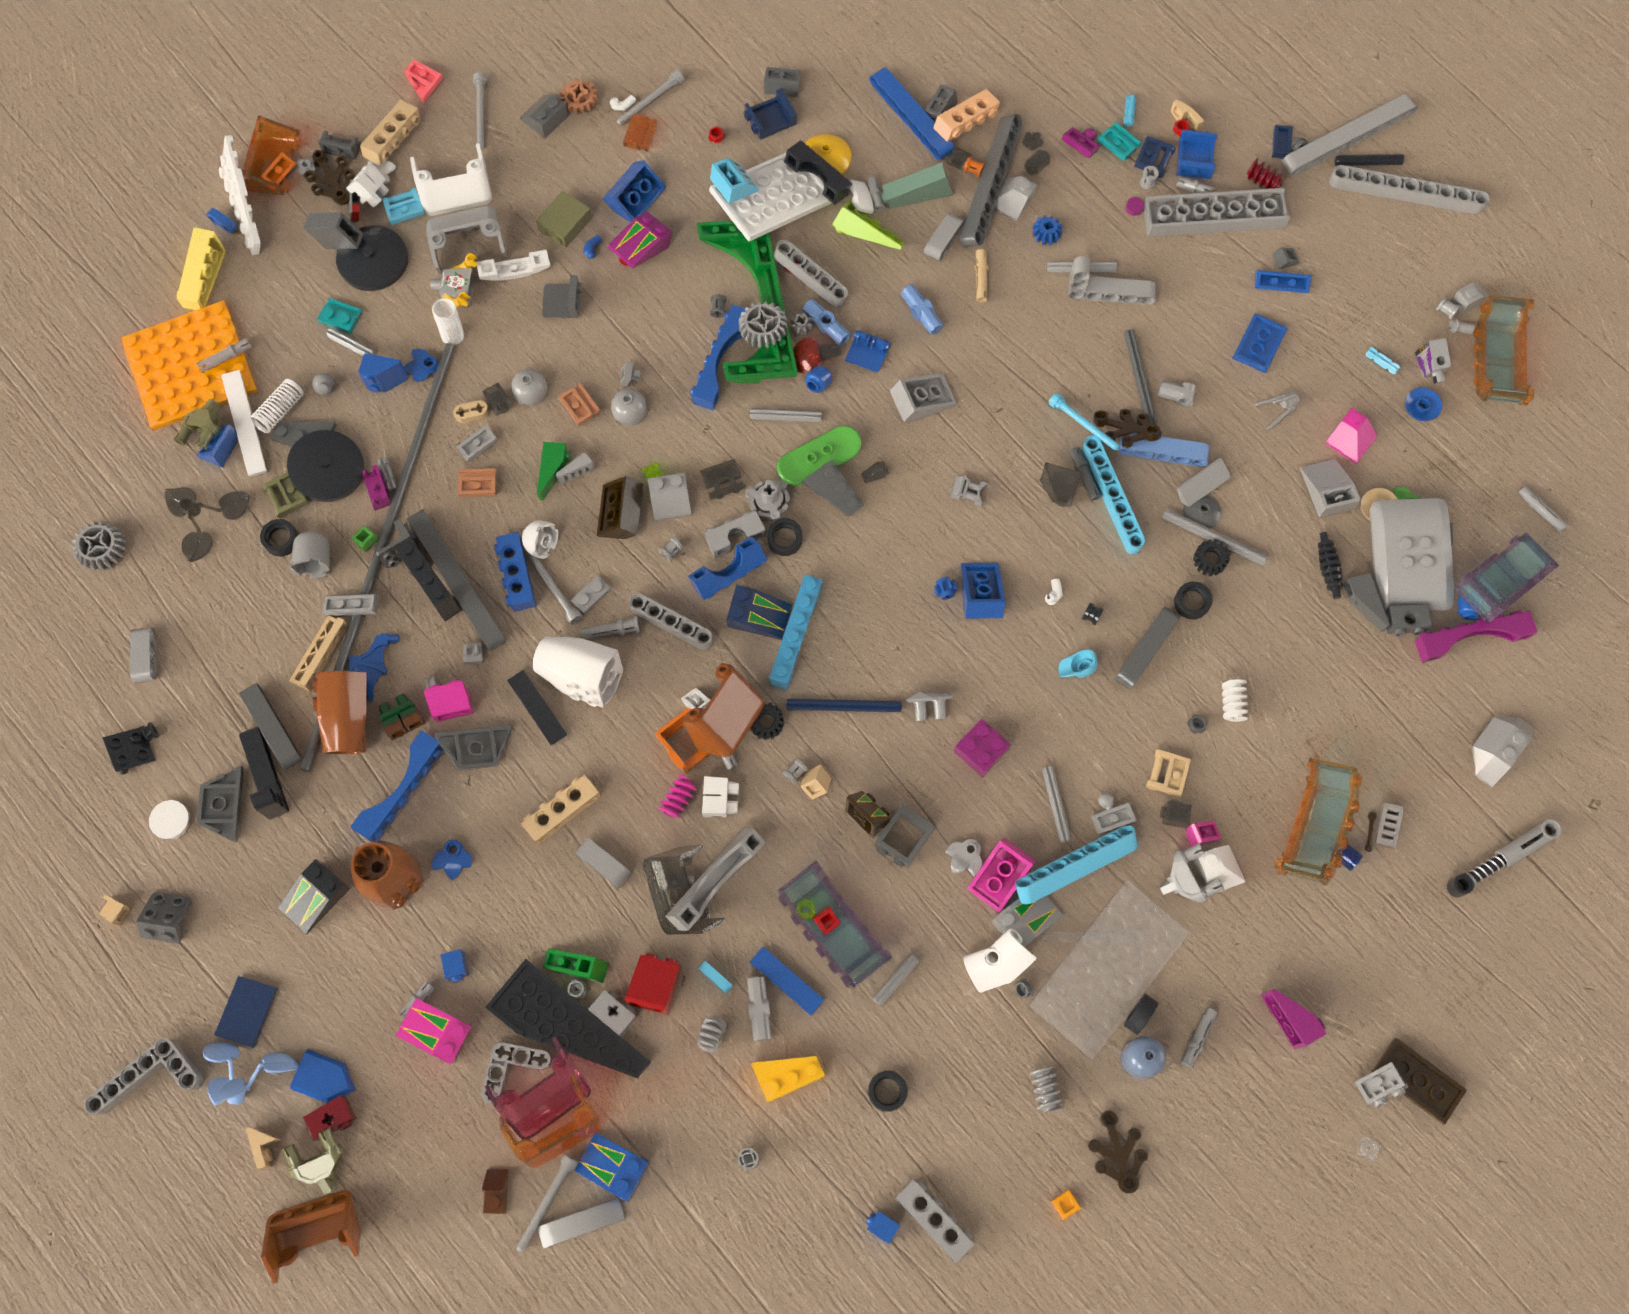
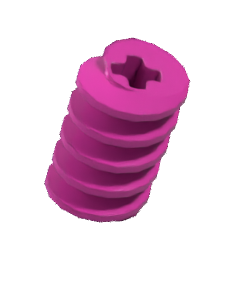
[657,774,697,818]

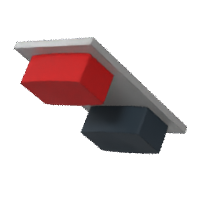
[349,179,359,222]

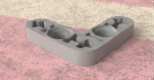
[482,1043,552,1104]

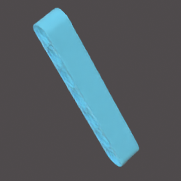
[1081,435,1145,555]
[1015,826,1139,904]

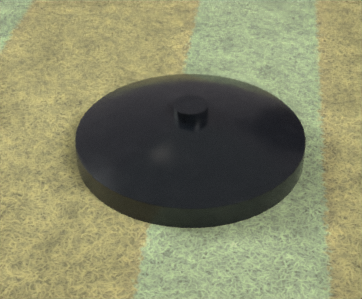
[336,225,408,291]
[287,430,364,502]

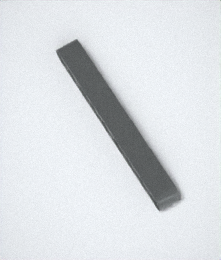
[960,114,1022,247]
[407,509,506,651]

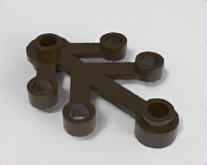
[304,150,355,206]
[1093,409,1162,448]
[1088,1110,1148,1194]

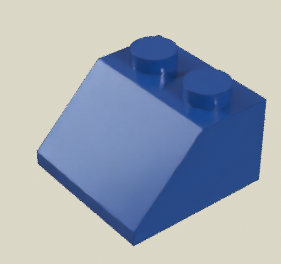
[358,353,408,393]

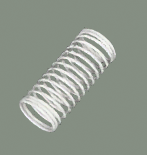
[432,298,464,345]
[250,379,304,433]

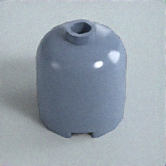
[1121,1037,1166,1080]

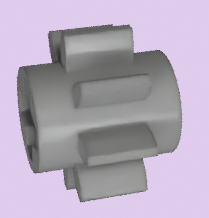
[791,313,812,336]

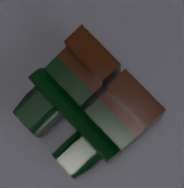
[378,693,425,741]

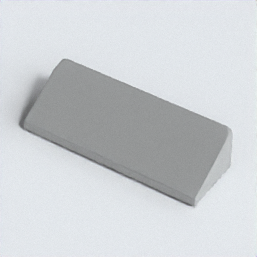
[1177,458,1230,507]

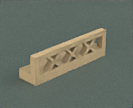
[289,615,349,692]

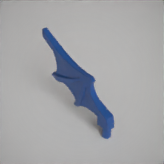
[349,634,399,703]

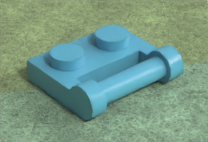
[382,187,425,225]

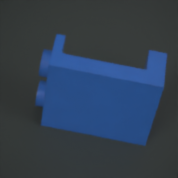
[1176,130,1217,180]

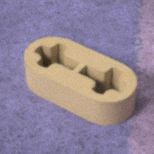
[453,400,489,423]

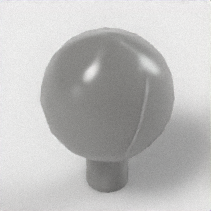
[312,373,335,395]

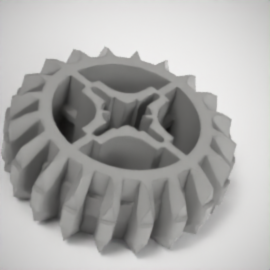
[739,301,788,348]
[72,521,126,571]

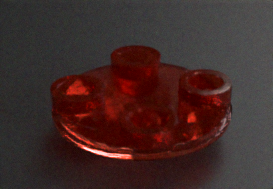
[793,338,821,374]

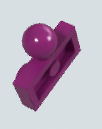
[1061,127,1100,158]

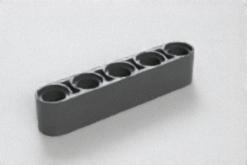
[1115,606,1181,690]
[239,683,303,770]

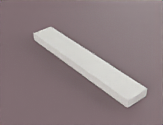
[221,370,268,477]

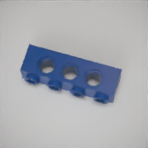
[494,532,536,612]

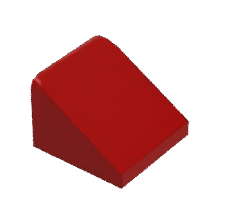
[811,906,841,935]

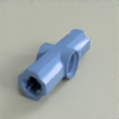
[901,284,943,335]
[802,299,851,346]

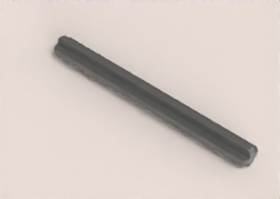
[1124,329,1158,425]

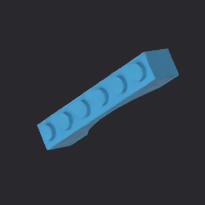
[769,575,823,690]

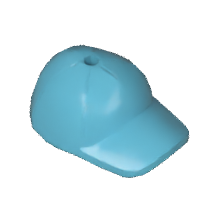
[1058,649,1098,678]

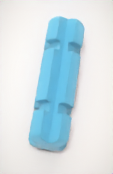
[1124,94,1136,127]
[1366,347,1400,374]

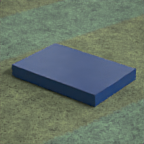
[1232,313,1288,373]

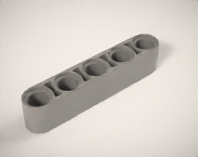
[774,240,848,308]
[629,593,713,651]

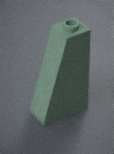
[881,162,953,209]

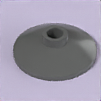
[1183,495,1221,529]

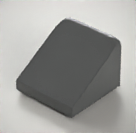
[1273,247,1299,269]

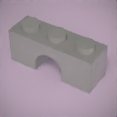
[705,511,766,558]

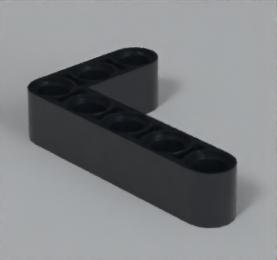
[239,726,289,820]

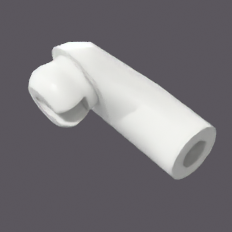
[610,95,636,111]
[1045,579,1063,605]

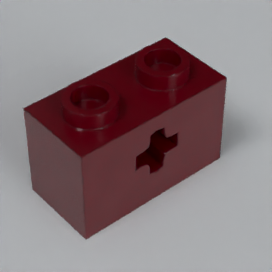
[303,1095,357,1140]

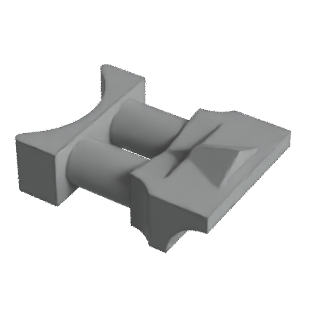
[950,475,988,507]

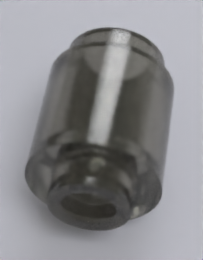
[1024,150,1050,175]

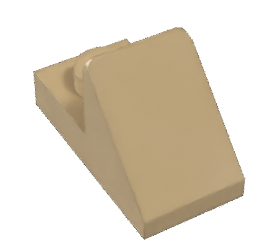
[246,1127,282,1170]

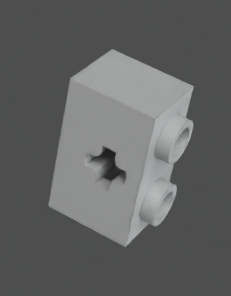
[588,990,637,1037]

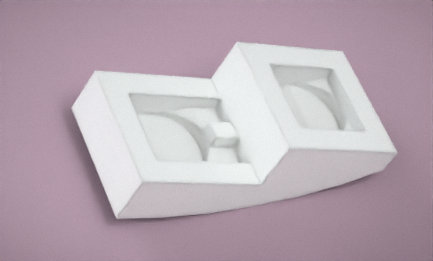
[849,179,874,214]

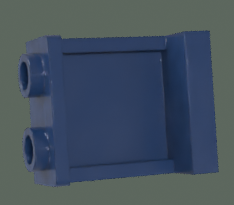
[743,88,797,140]

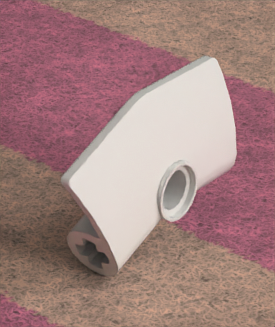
[964,928,1037,992]

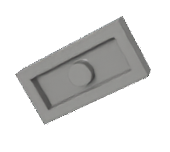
[456,425,498,462]
[570,575,611,615]

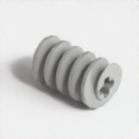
[1030,1066,1064,1112]

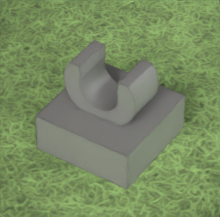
[620,361,640,387]
[463,643,484,665]

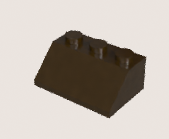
[597,476,643,539]

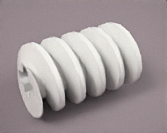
[1222,679,1248,722]

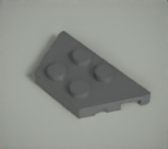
[435,725,511,771]
[197,766,244,842]

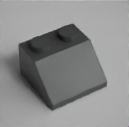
[520,94,568,138]

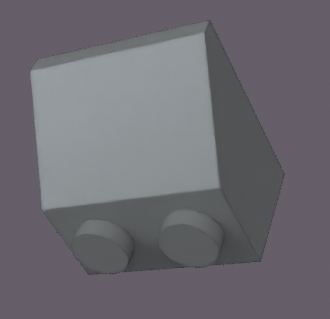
[648,473,692,521]

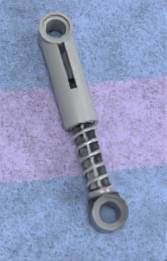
[1447,819,1562,897]

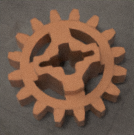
[560,78,598,114]

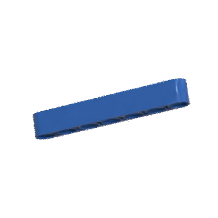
[869,67,954,161]

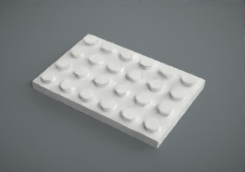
[709,153,831,241]

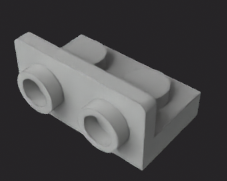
[1355,1062,1409,1108]

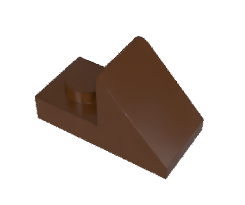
[482,1169,509,1214]

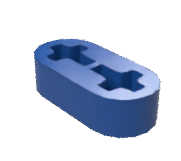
[206,207,238,234]

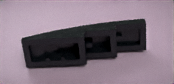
[507,670,567,745]

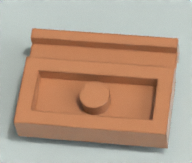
[558,383,601,426]
[458,468,497,497]

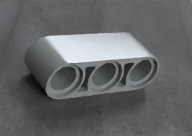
[924,213,965,261]
[130,627,156,683]
[575,838,631,889]

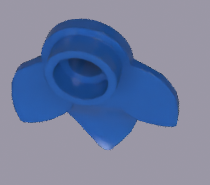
[403,349,439,382]
[432,840,472,880]

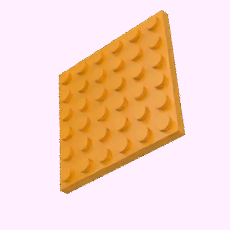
[121,300,258,431]

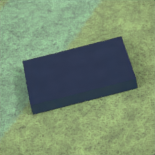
[214,976,278,1048]

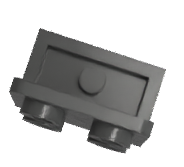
[542,275,582,318]
[376,518,420,568]
[136,892,192,944]

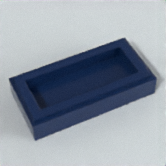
[1272,125,1292,159]

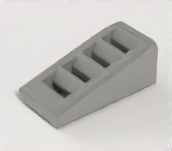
[556,452,595,484]
[1375,803,1404,848]

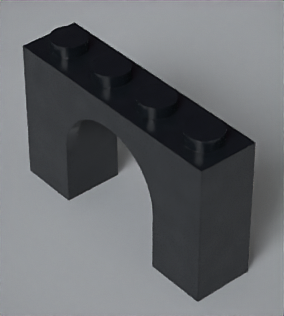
[394,538,460,621]

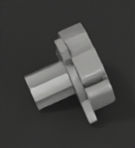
[745,479,790,521]

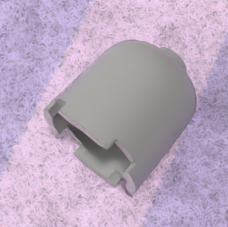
[290,530,330,578]

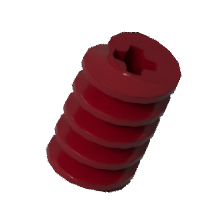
[1247,158,1286,195]

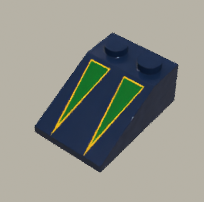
[726,585,792,640]

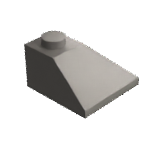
[994,176,1037,222]

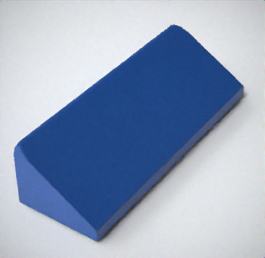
[1255,270,1311,293]

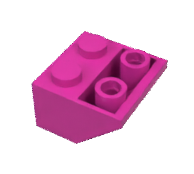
[424,680,474,722]

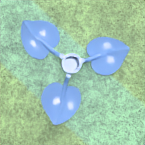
[203,1042,299,1106]

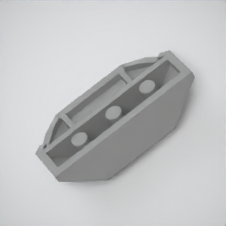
[1472,716,1535,788]

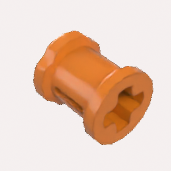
[963,157,985,178]

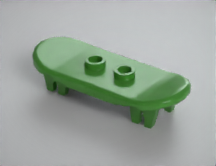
[777,425,862,486]

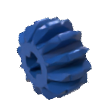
[1032,215,1062,246]

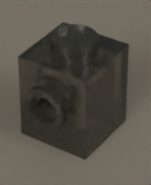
[1160,799,1192,828]

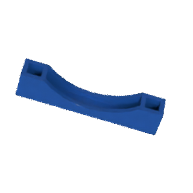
[690,305,745,410]
[350,730,443,842]

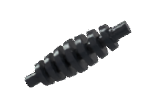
[1318,532,1343,599]

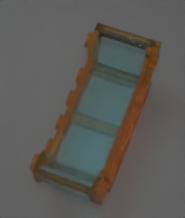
[1473,295,1534,406]
[1275,758,1362,886]

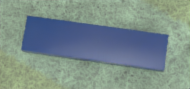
[750,947,824,1016]

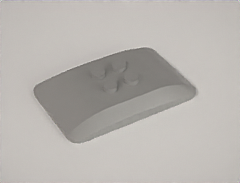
[1370,498,1454,611]

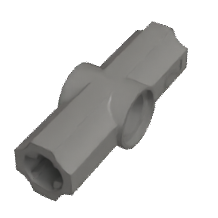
[747,977,771,1041]

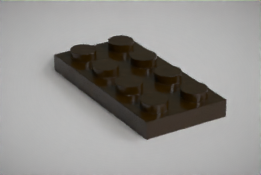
[1372,1038,1467,1124]

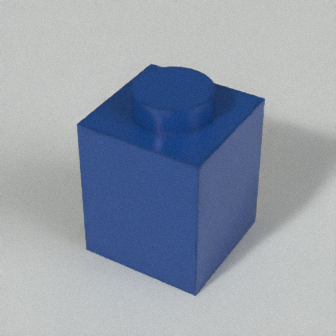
[440,949,469,983]
[866,1211,900,1244]

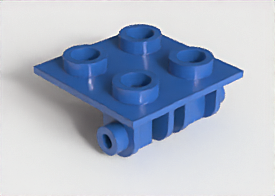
[845,330,891,373]

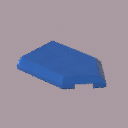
[290,1049,356,1103]

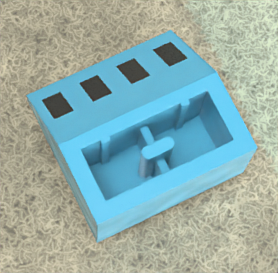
[710,158,759,204]

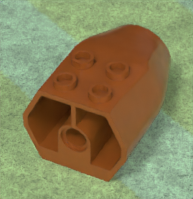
[313,671,367,754]
[350,840,424,910]

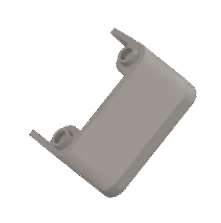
[426,206,508,273]

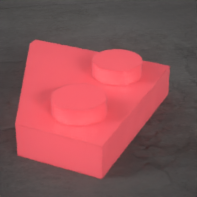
[404,60,443,102]

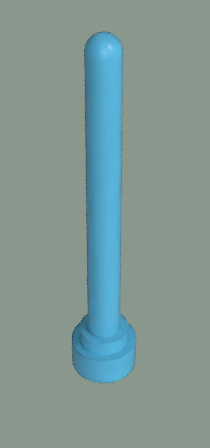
[1049,393,1119,450]

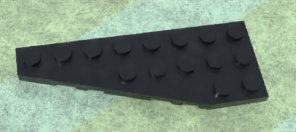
[486,959,651,1079]

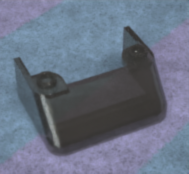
[642,845,725,935]

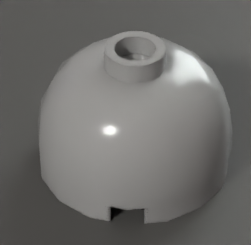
[511,369,548,407]
[611,389,648,426]

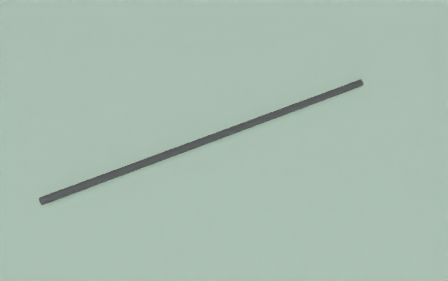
[300,343,455,772]

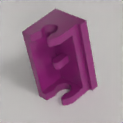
[363,465,391,511]

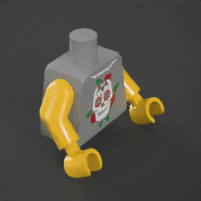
[431,253,477,308]

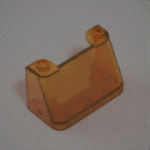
[242,115,302,195]

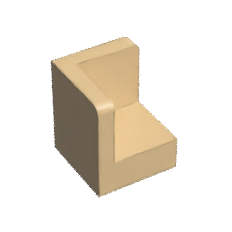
[800,765,831,800]
[99,894,132,926]

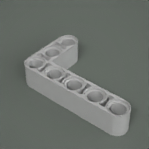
[1068,256,1156,305]
[84,1038,204,1115]

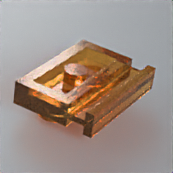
[623,114,657,152]

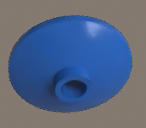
[1405,388,1442,422]

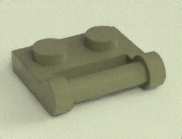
[262,472,308,518]

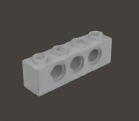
[895,1179,974,1263]

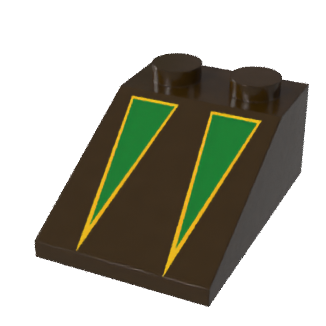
[845,791,890,839]

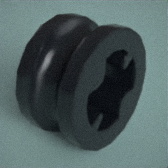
[141,722,159,742]

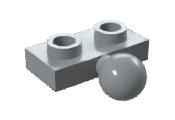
[1091,793,1136,835]

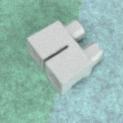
[346,163,389,207]
[702,776,739,817]

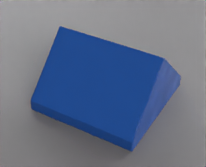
[197,424,238,468]

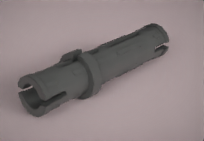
[1069,447,1101,501]

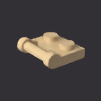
[1146,750,1191,797]

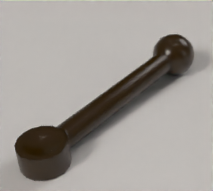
[1365,812,1377,852]

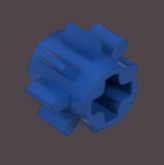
[933,577,958,600]

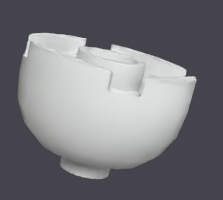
[522,520,559,559]

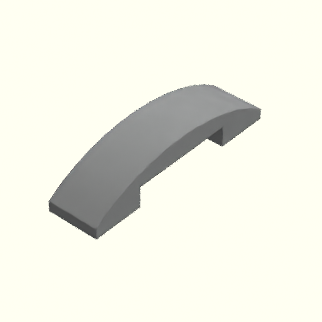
[538,1199,625,1248]

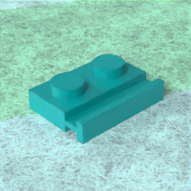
[1098,122,1142,162]
[317,298,362,334]

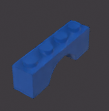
[688,536,767,600]

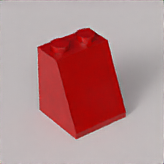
[624,953,681,1015]

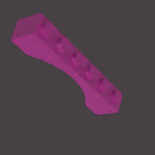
[1415,610,1538,663]

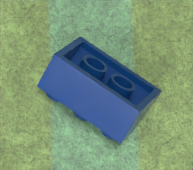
[602,160,666,222]

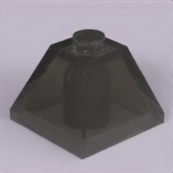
[1040,462,1081,507]

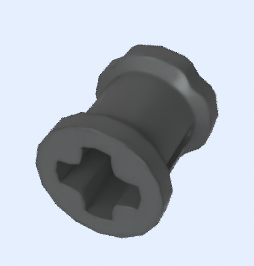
[710,294,726,318]

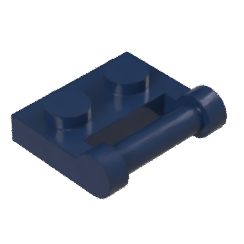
[1134,136,1175,178]

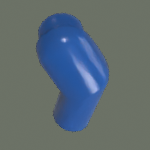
[583,235,602,259]

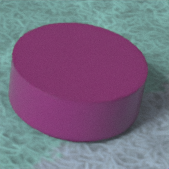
[1126,197,1144,216]

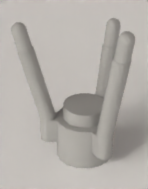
[1255,391,1300,430]

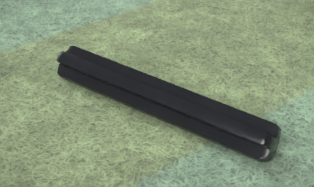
[1334,154,1404,166]

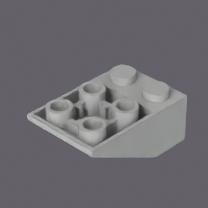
[1300,459,1361,518]

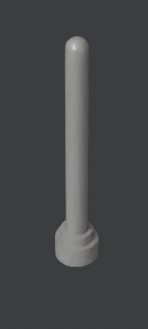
[617,69,685,125]
[473,73,487,149]
[527,553,583,625]
[517,1154,578,1252]

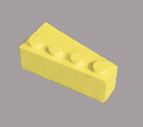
[177,228,226,310]

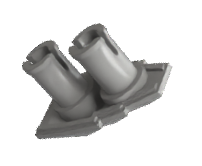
[905,691,953,721]

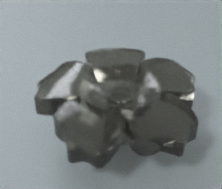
[1022,132,1044,151]

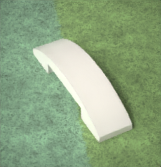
[477,250,550,281]

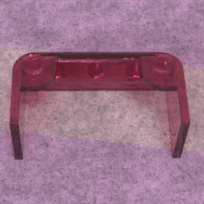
[484,1037,591,1140]

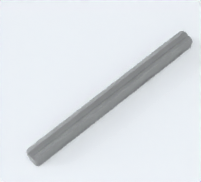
[1162,509,1268,566]

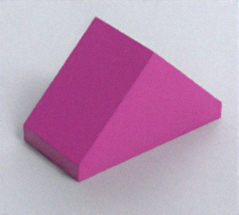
[1185,821,1221,847]

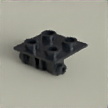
[102,727,155,775]

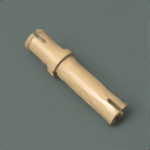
[974,249,989,303]

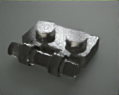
[700,459,745,500]

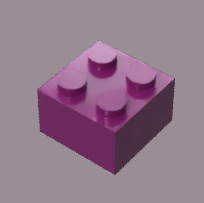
[954,719,1011,778]

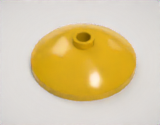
[805,134,852,175]

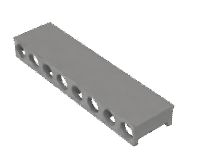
[1143,188,1290,237]

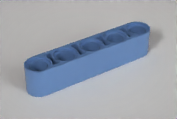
[1118,433,1210,467]

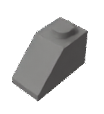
[1451,283,1491,315]

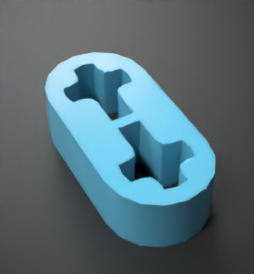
[698,961,733,994]

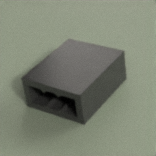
[303,212,363,249]

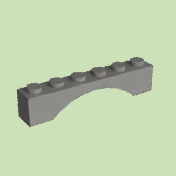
[666,828,765,931]

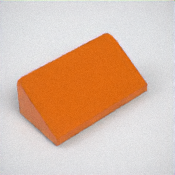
[259,152,296,189]

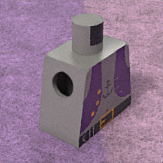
[1415,338,1451,385]

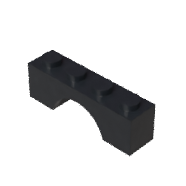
[784,140,852,205]

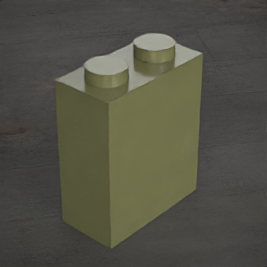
[536,190,592,247]

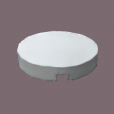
[149,800,191,840]

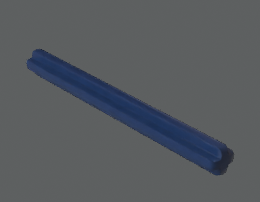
[786,699,901,712]

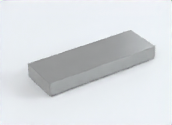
[322,594,379,616]

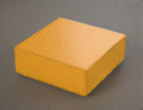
[1051,1189,1081,1220]

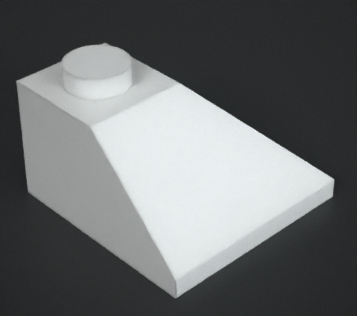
[1193,845,1246,895]

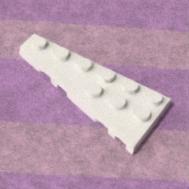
[219,135,261,255]

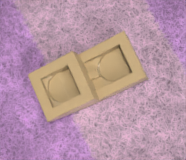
[1170,100,1204,132]

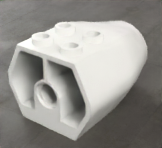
[533,636,623,708]

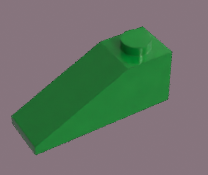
[537,442,570,500]
[542,948,609,983]

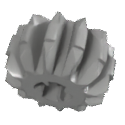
[697,1016,726,1053]

